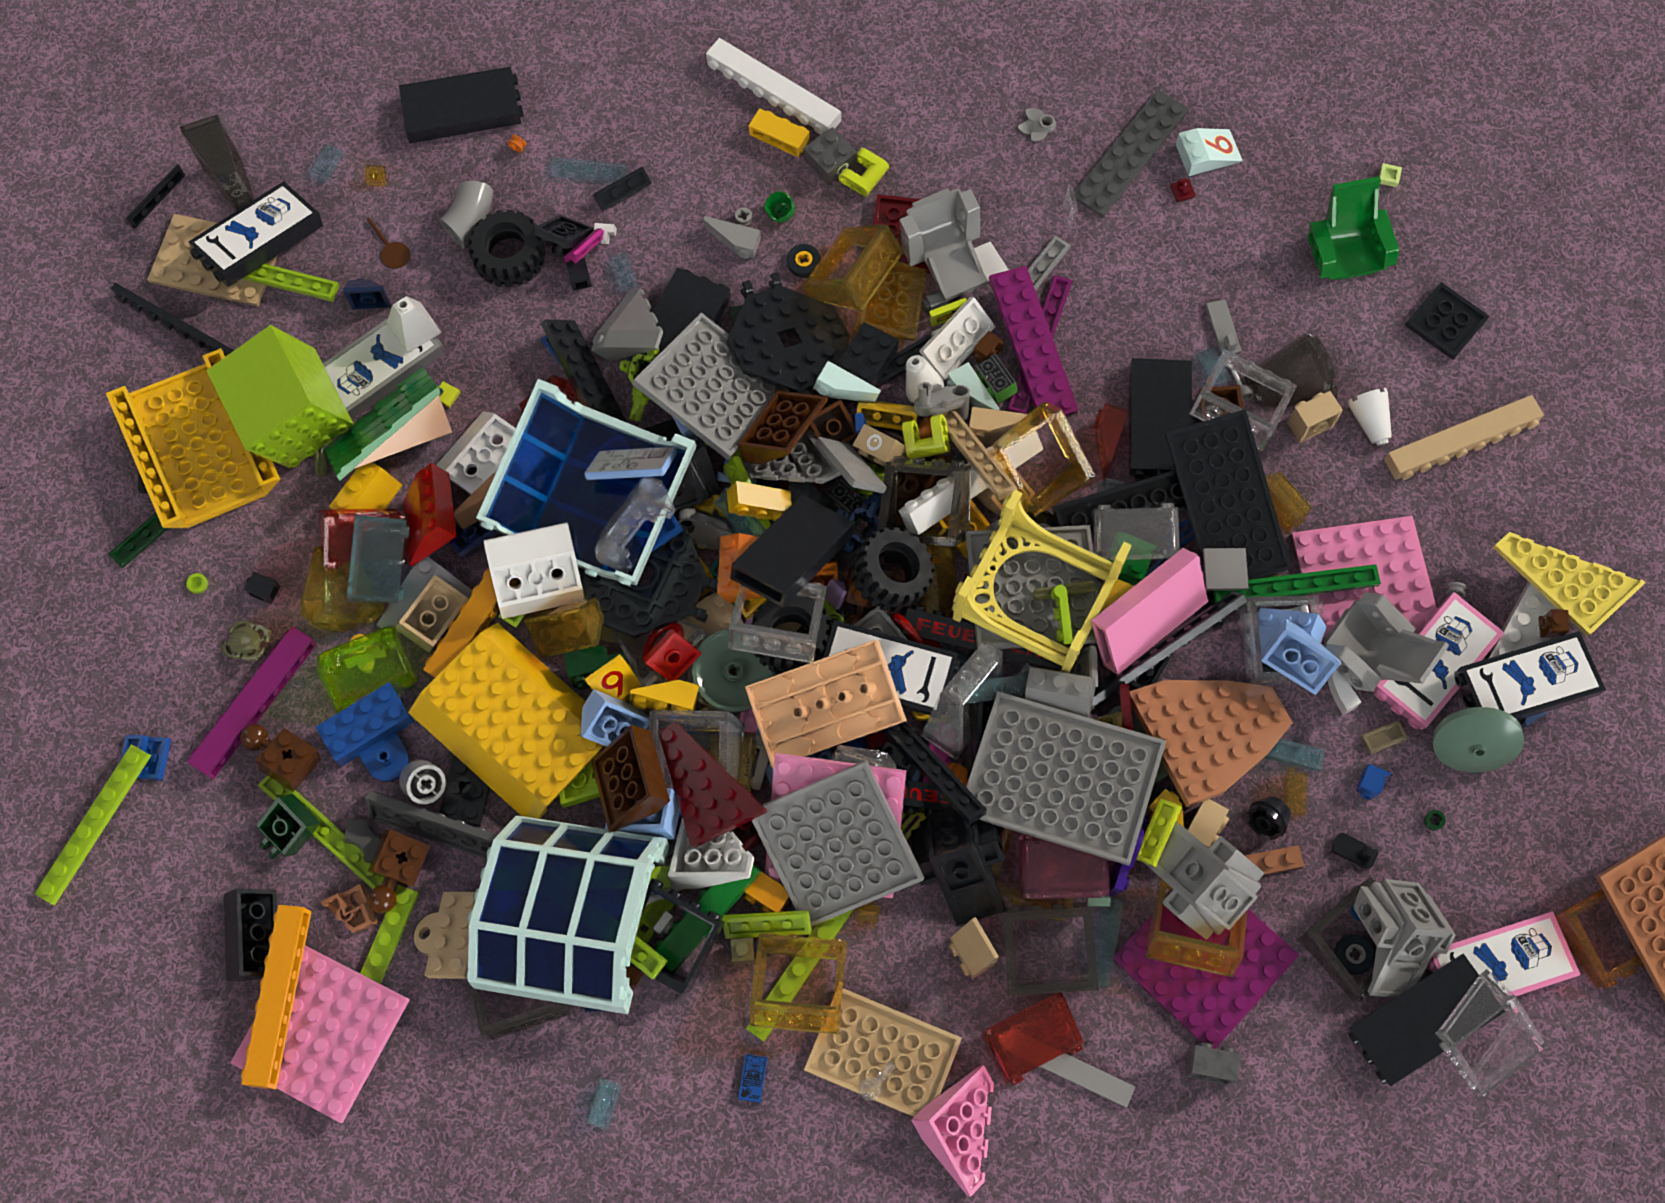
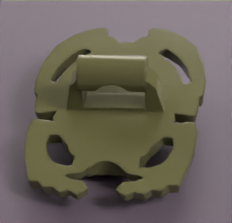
[221,620,271,661]

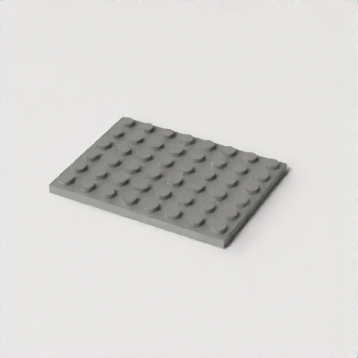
[966,691,1166,866]

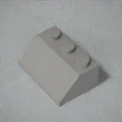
[1025,667,1096,718]

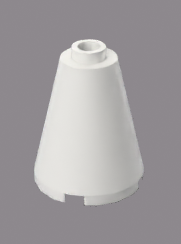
[906,355,945,403]
[1347,388,1392,446]

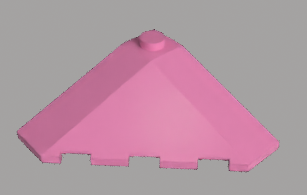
[911,1065,994,1197]

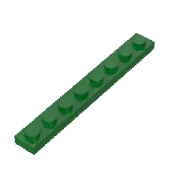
[1213,564,1381,603]

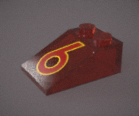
[1093,403,1129,478]

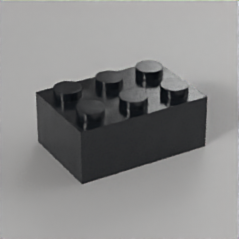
[836,322,899,387]

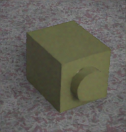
[731,938,755,965]

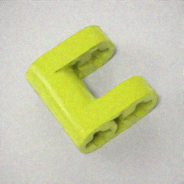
[838,148,889,197]
[902,414,950,460]

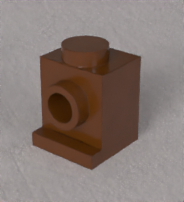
[973,331,1004,363]
[1538,609,1570,638]

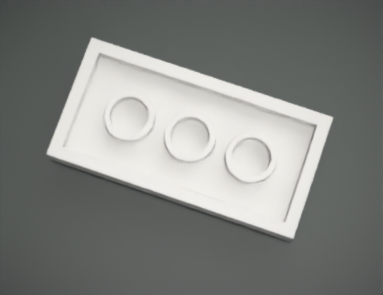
[919,297,996,381]

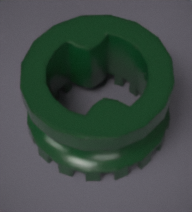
[1424,810,1446,831]

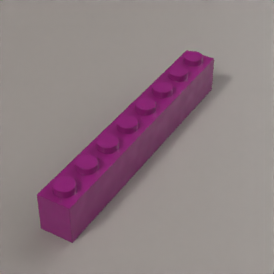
[187,626,317,780]

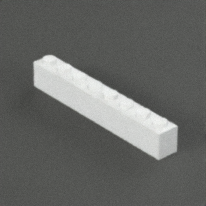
[706,38,841,135]
[899,425,1043,535]

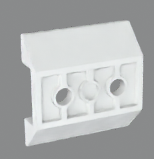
[436,411,545,495]
[484,523,585,619]

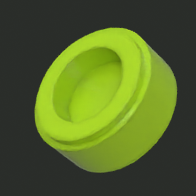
[186,573,208,594]

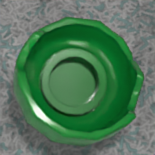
[764,191,795,223]

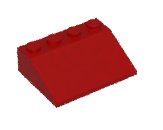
[403,463,456,567]

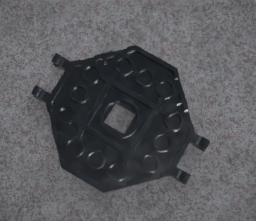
[727,272,851,395]
[577,523,718,638]

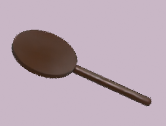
[367,218,410,269]

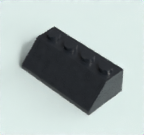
[224,888,277,981]

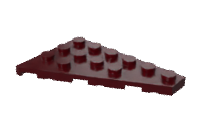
[658,722,767,848]

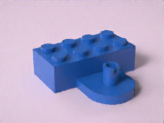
[315,682,415,782]

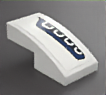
[740,743,769,790]

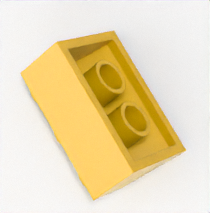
[329,462,403,534]

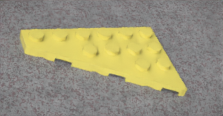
[1493,532,1645,637]

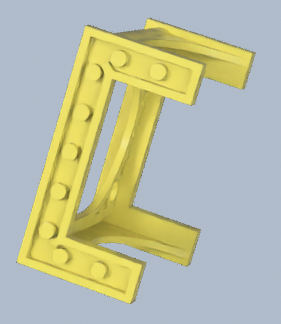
[951,490,1132,673]

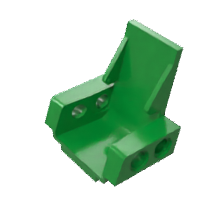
[1307,176,1399,280]

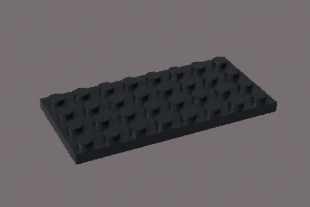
[1164,409,1292,592]

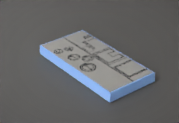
[585,447,677,480]

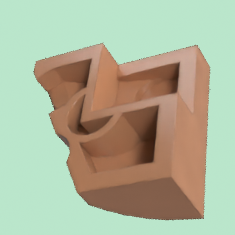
[321,884,379,933]

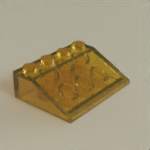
[853,254,927,341]

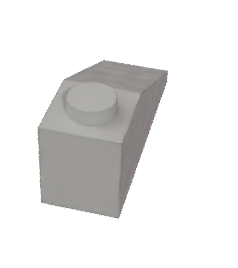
[704,216,761,259]

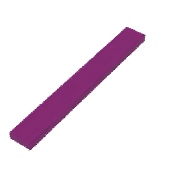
[1007,275,1073,414]

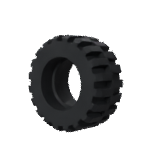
[468,210,546,287]
[850,527,935,612]
[751,593,832,674]

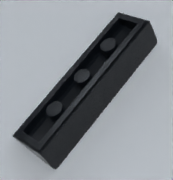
[124,164,185,229]

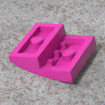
[564,228,604,264]

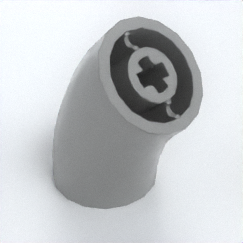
[439,181,493,248]
[399,759,446,804]

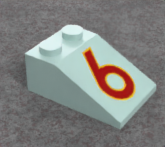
[1176,128,1243,176]

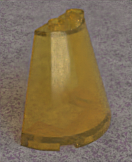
[300,546,384,632]

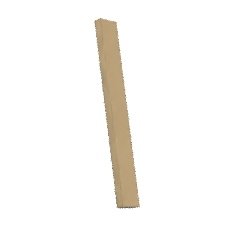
[932,409,1017,501]

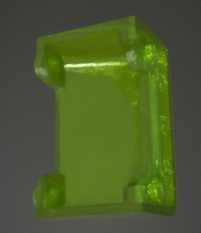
[316,625,417,713]

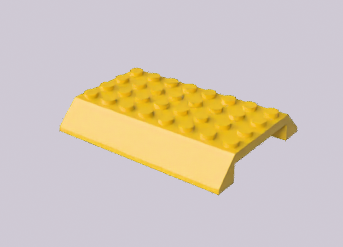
[106,348,281,528]
[408,623,607,819]

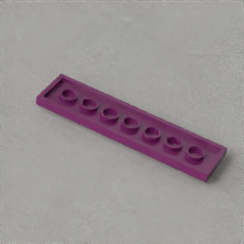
[988,266,1079,423]

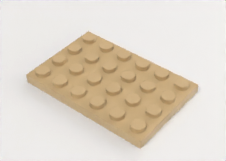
[147,214,278,307]
[804,986,962,1117]

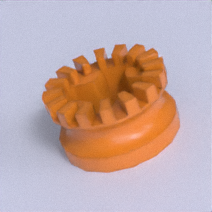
[507,134,527,153]

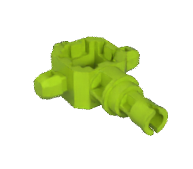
[619,347,659,422]

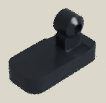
[1332,833,1378,870]

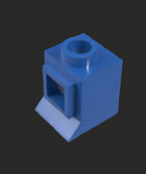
[1356,764,1392,800]

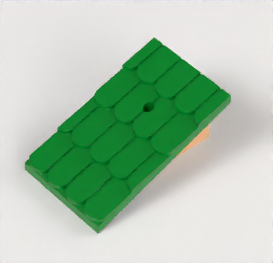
[325,367,452,481]

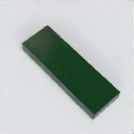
[108,513,169,569]

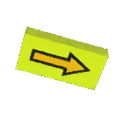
[929,298,967,327]

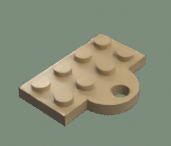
[414,892,475,979]

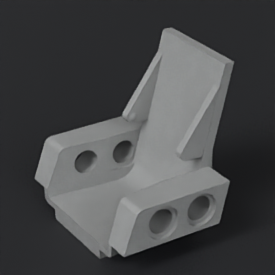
[900,188,988,302]
[1323,592,1449,692]
[1145,821,1265,940]
[1354,879,1456,998]

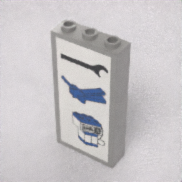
[323,318,443,419]

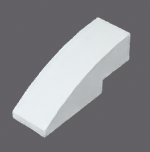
[1327,670,1361,715]

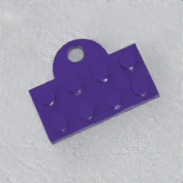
[1106,809,1149,897]

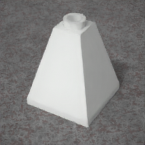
[387,296,441,353]

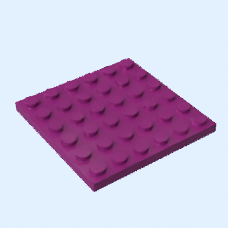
[1111,903,1299,1049]

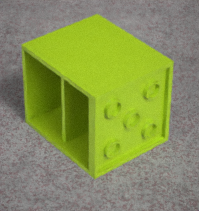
[206,325,354,468]

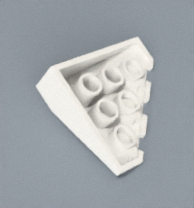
[668,818,754,889]

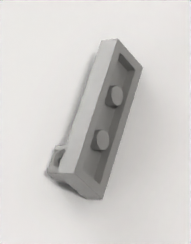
[1206,299,1242,357]

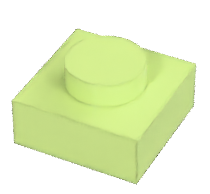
[1379,163,1402,188]

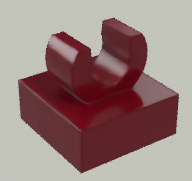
[1170,178,1196,202]

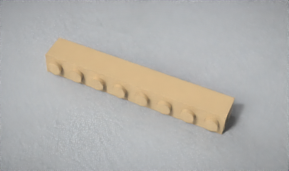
[1384,395,1544,480]

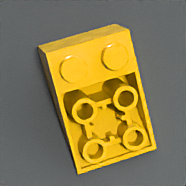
[630,680,699,721]

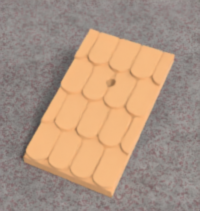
[745,640,907,768]

